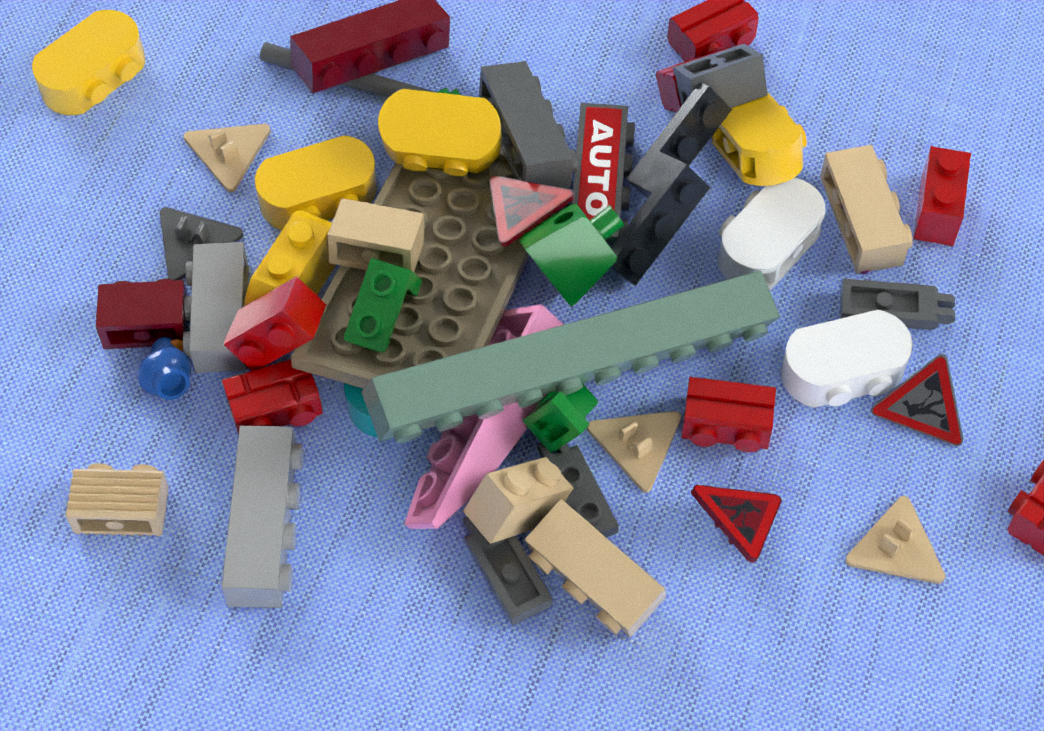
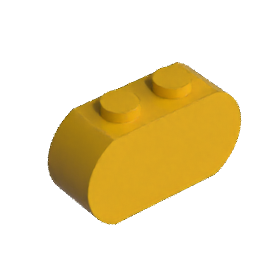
[32,10,145,115]
[378,89,502,176]
[712,93,807,186]
[255,135,377,230]
[244,210,336,306]

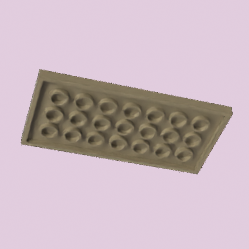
[291,148,530,389]

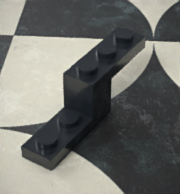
[611,82,732,286]

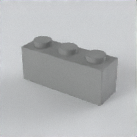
[183,242,249,373]

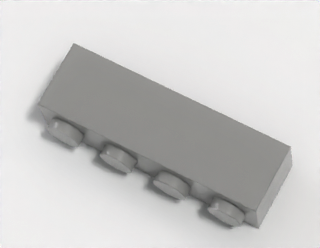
[222,426,304,608]

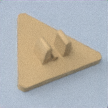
[184,123,271,192]
[587,411,681,493]
[845,496,945,584]

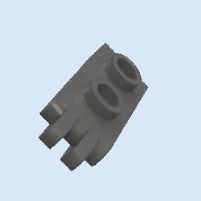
[840,278,955,330]
[537,442,619,538]
[463,517,553,626]

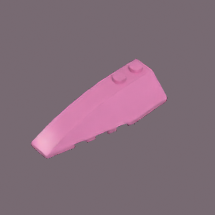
[404,304,564,529]

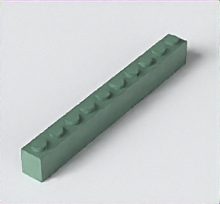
[362,271,780,443]

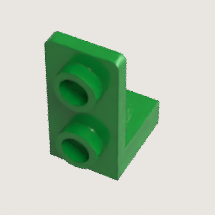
[344,258,422,353]
[522,383,598,453]

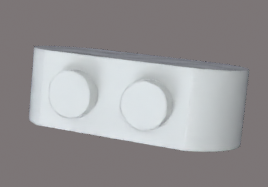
[718,178,825,290]
[781,310,913,408]

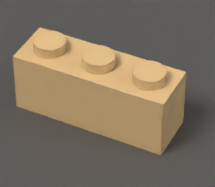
[820,145,913,274]
[524,499,667,638]

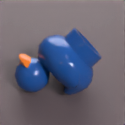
[138,337,192,400]

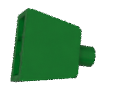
[518,204,625,307]

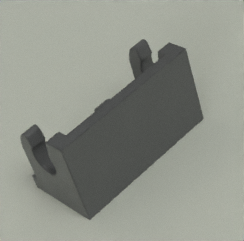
[673,44,768,108]

